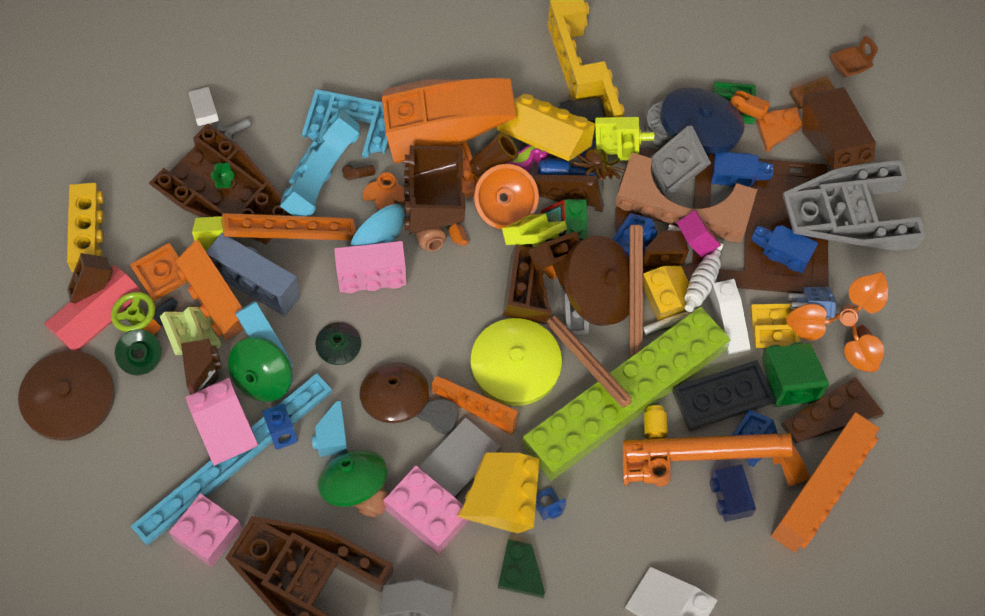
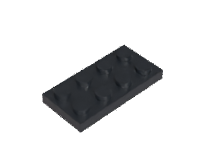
[672,360,776,431]

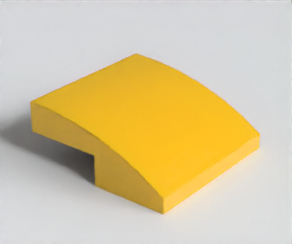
[750,304,801,348]

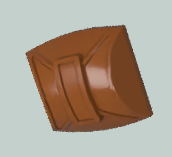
[829,35,878,77]

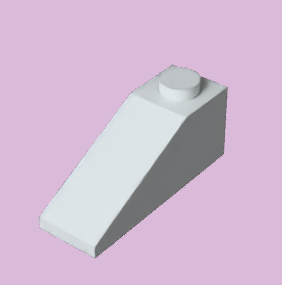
[708,279,750,355]

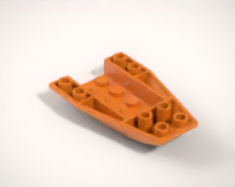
[382,78,517,164]

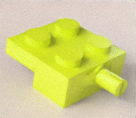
[595,117,654,161]
[502,214,567,247]

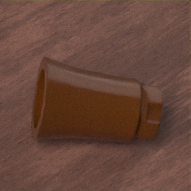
[469,133,518,178]

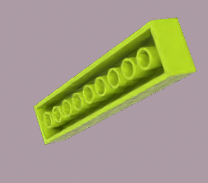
[522,307,731,481]

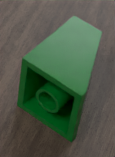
[762,342,829,408]

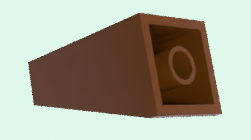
[802,87,876,169]

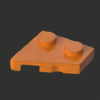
[755,107,802,152]

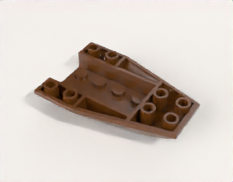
[149,124,292,245]

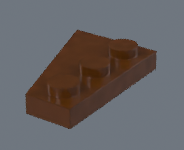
[533,175,604,212]

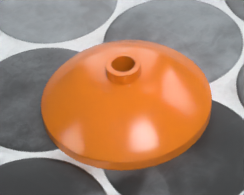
[474,164,539,230]

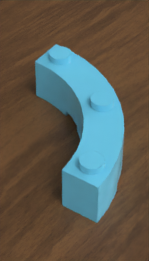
[280,108,360,217]

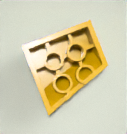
[456,452,539,534]

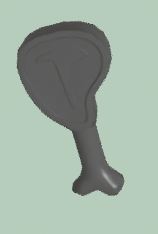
[415,400,458,434]

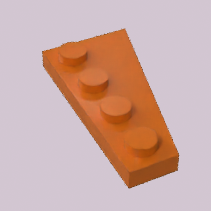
[432,376,518,435]

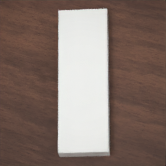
[188,87,219,126]

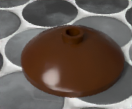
[360,362,429,423]

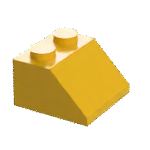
[643,266,697,321]

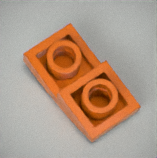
[772,444,810,486]

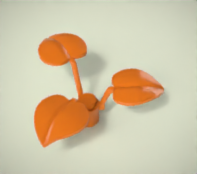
[786,271,888,372]

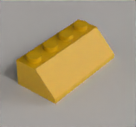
[497,94,595,161]

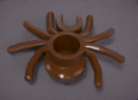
[572,149,625,181]

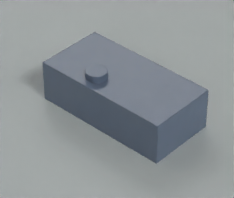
[206,233,301,316]

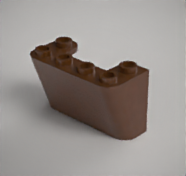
[404,145,466,234]

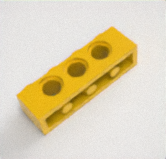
[67,183,104,273]

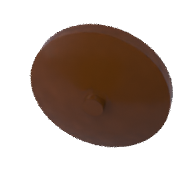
[563,236,629,326]
[18,351,115,441]

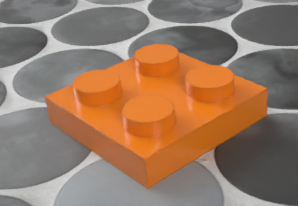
[130,243,187,301]

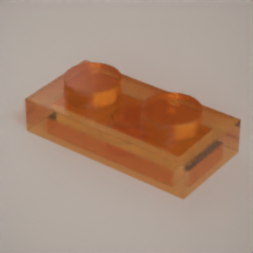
[789,76,835,110]

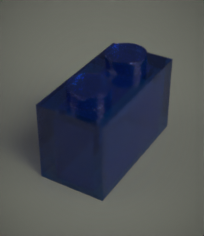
[709,464,756,522]

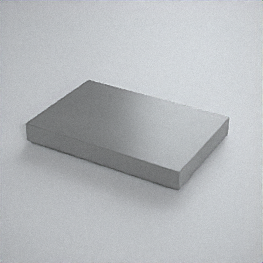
[650,126,711,197]
[419,418,501,498]

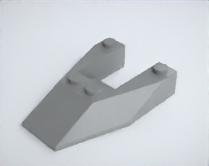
[782,160,926,251]

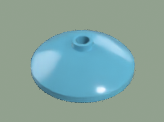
[350,204,405,247]

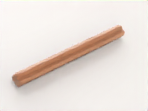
[629,225,643,357]
[547,316,632,407]

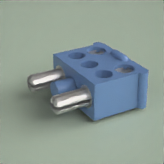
[788,287,836,318]

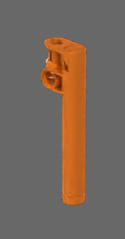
[623,433,792,487]

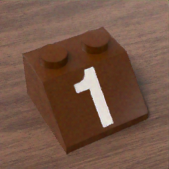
[181,339,222,395]

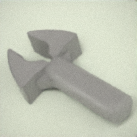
[215,119,251,140]

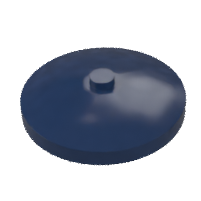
[660,88,744,153]

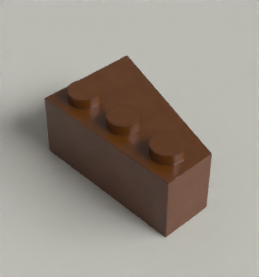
[502,244,552,324]

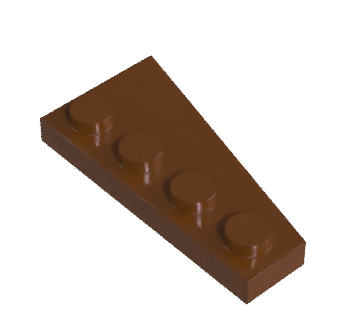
[781,377,884,444]

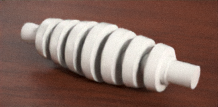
[685,250,721,312]

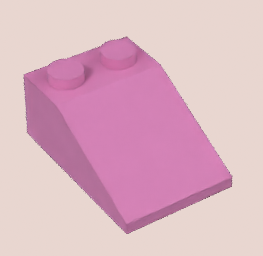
[185,378,258,466]

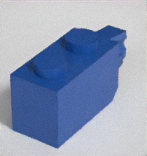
[711,151,773,187]
[751,225,818,274]

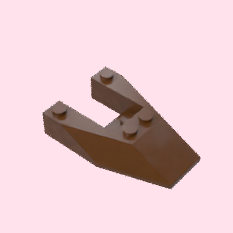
[225,516,393,616]

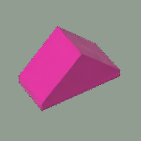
[677,210,721,258]

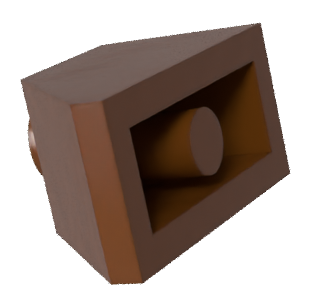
[643,230,689,266]
[67,253,113,303]

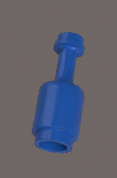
[538,158,596,176]

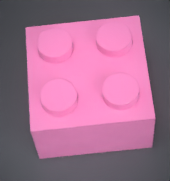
[169,493,242,567]

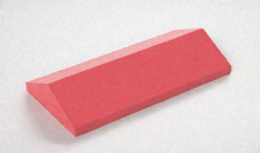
[44,265,142,351]

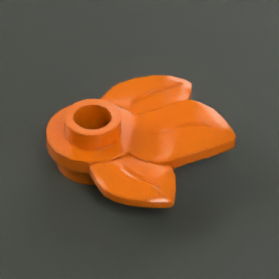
[363,172,406,210]

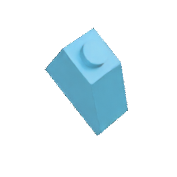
[312,401,348,457]

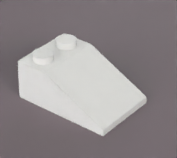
[625,567,718,616]

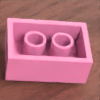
[334,241,407,294]
[384,466,469,555]

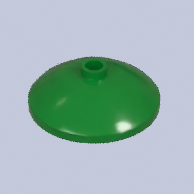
[228,336,293,402]
[317,450,388,507]

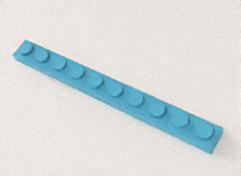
[130,373,332,546]

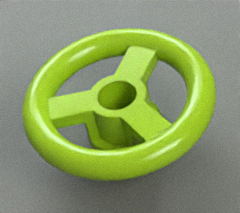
[111,292,155,332]

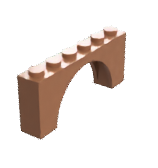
[615,153,757,244]

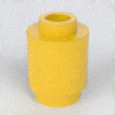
[644,405,668,439]

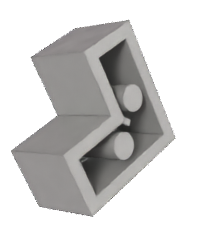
[380,577,453,616]

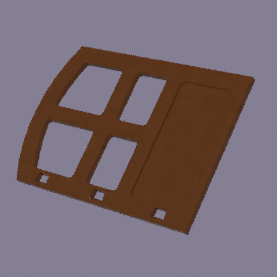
[615,148,829,294]

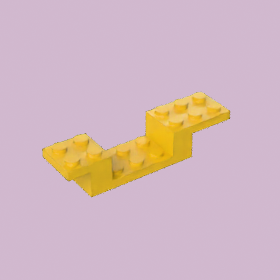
[547,0,625,118]

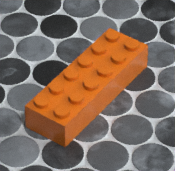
[771,412,880,553]

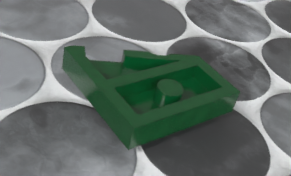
[498,539,545,598]

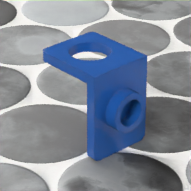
[262,403,298,450]
[536,487,566,521]

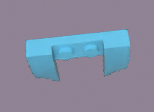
[302,89,389,158]

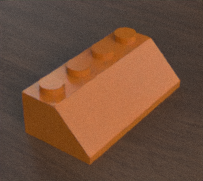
[175,240,243,341]

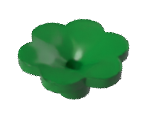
[211,163,234,189]

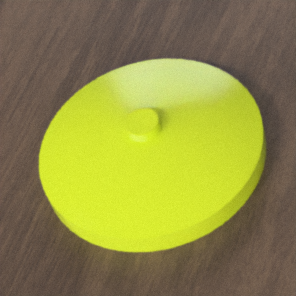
[470,318,562,406]

